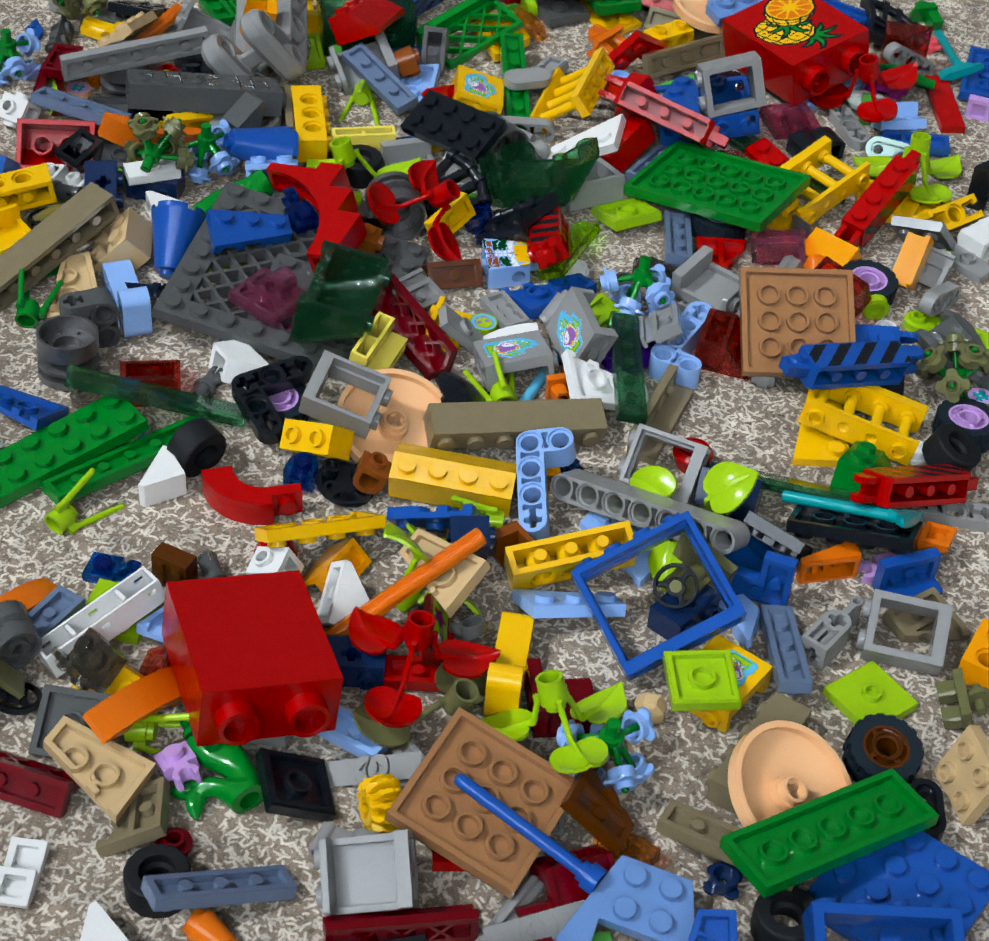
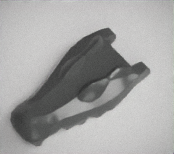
[915,310,989,390]

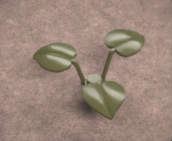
[353,662,487,748]

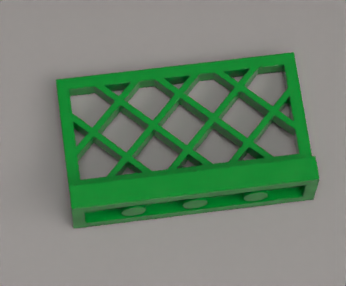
[415,0,523,70]

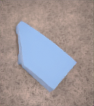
[718,594,760,648]

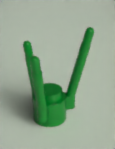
[15,269,64,328]

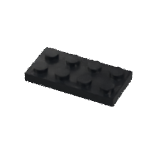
[400,90,508,164]
[786,505,923,554]

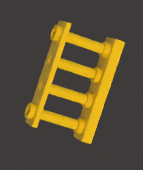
[529,47,615,134]
[780,135,870,225]
[797,386,929,466]

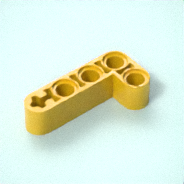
[483,611,535,716]

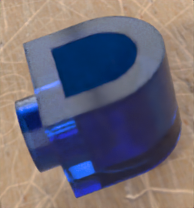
[283,453,319,493]

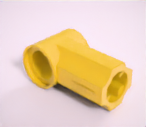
[80,16,122,40]

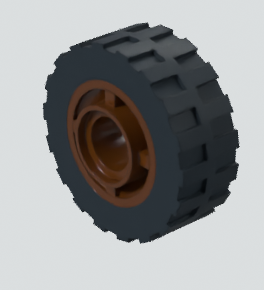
[842,713,924,783]

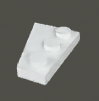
[546,113,626,168]
[561,349,649,414]

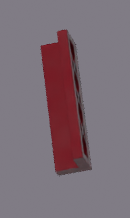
[364,273,458,380]
[0,750,80,818]
[322,904,480,941]

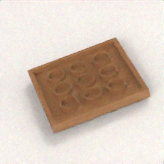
[739,266,856,377]
[384,707,575,899]

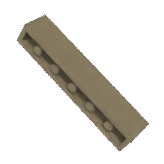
[0,182,119,312]
[423,398,608,451]

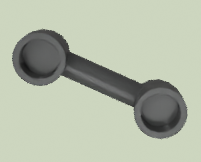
[415,599,487,642]

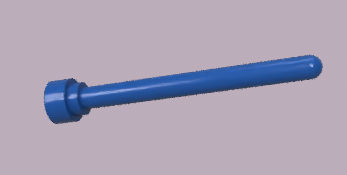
[454,773,608,895]

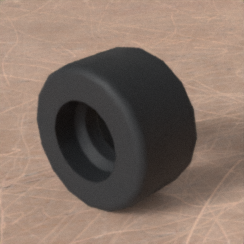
[346,144,383,189]
[167,418,227,477]
[922,423,981,472]
[123,844,191,919]
[750,886,815,941]

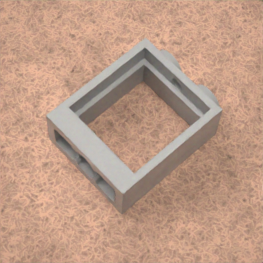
[694,51,767,118]
[546,157,626,212]
[298,350,393,439]
[617,423,711,505]
[856,589,953,676]

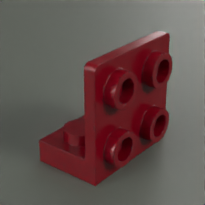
[524,658,594,738]

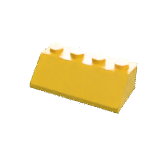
[388,442,517,517]

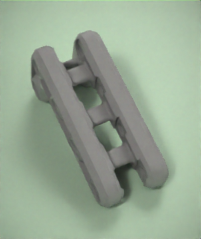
[200,0,307,81]

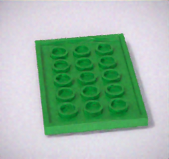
[624,141,811,232]

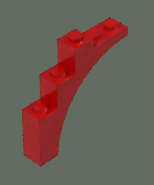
[595,72,657,173]
[266,162,368,278]

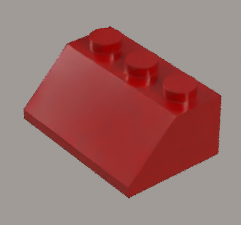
[328,0,405,46]
[16,118,99,172]

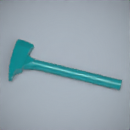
[934,29,984,81]
[781,490,923,529]

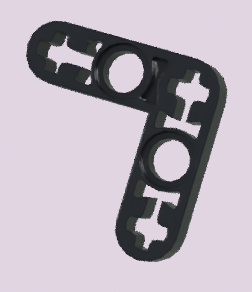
[231,356,313,445]

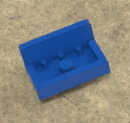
[872,547,943,597]

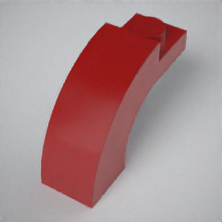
[201,466,303,525]

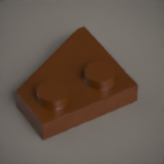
[560,767,634,855]

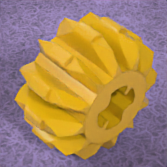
[357,773,402,834]

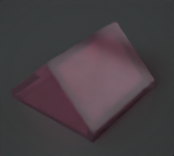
[750,229,806,265]

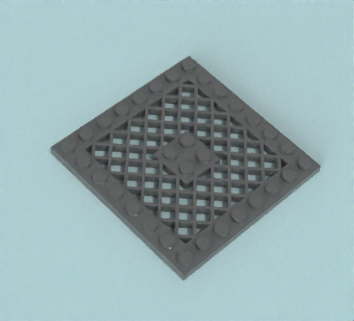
[151,182,429,370]

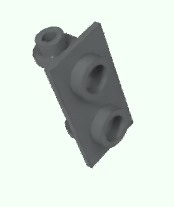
[45,14,75,54]

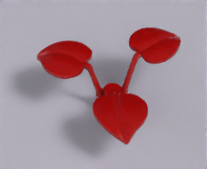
[809,54,917,123]
[366,160,462,261]
[348,607,501,728]

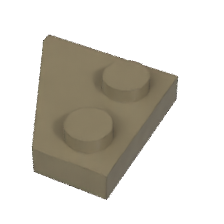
[881,586,972,642]
[95,776,171,857]

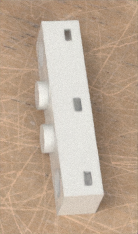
[37,566,165,678]

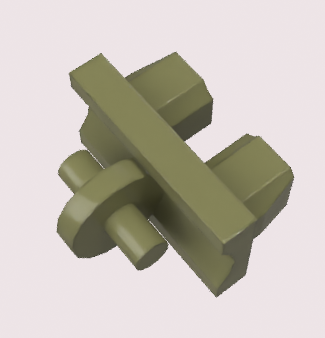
[935,667,989,730]

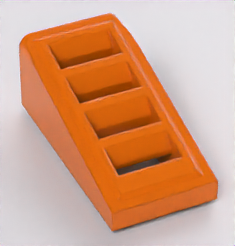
[796,542,862,584]

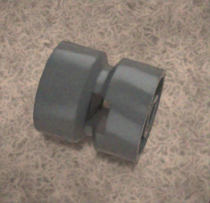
[0,600,42,666]

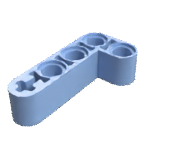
[102,259,153,338]
[648,301,713,390]
[516,427,577,540]

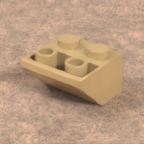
[90,207,153,271]

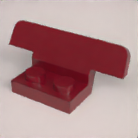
[30,43,83,101]
[514,844,615,918]

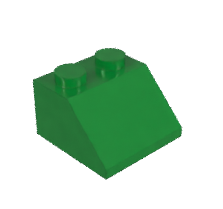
[828,441,892,508]

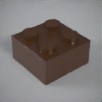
[151,542,198,587]

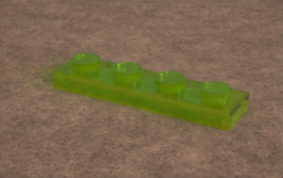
[537,221,601,281]

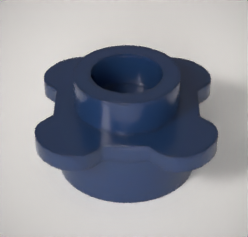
[709,74,727,94]
[703,862,743,900]

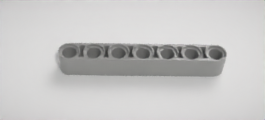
[550,469,750,555]

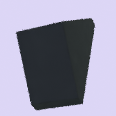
[54,128,103,174]

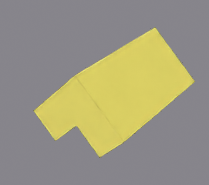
[330,125,396,158]
[349,311,408,370]

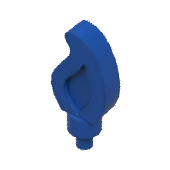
[25,19,43,40]

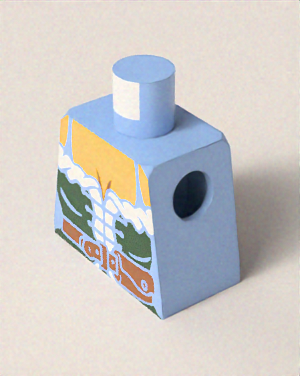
[481,239,544,289]

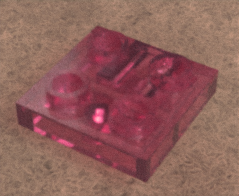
[759,102,821,140]
[228,266,309,328]

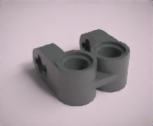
[58,287,121,348]

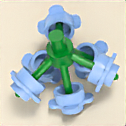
[0,28,42,86]
[180,119,242,184]
[598,256,676,320]
[557,707,657,794]

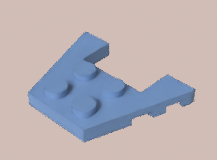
[555,855,695,941]

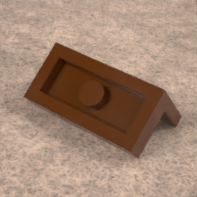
[422,259,483,290]

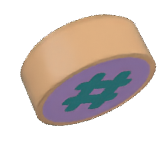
[66,81,91,99]

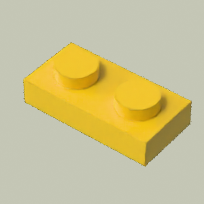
[424,191,476,234]

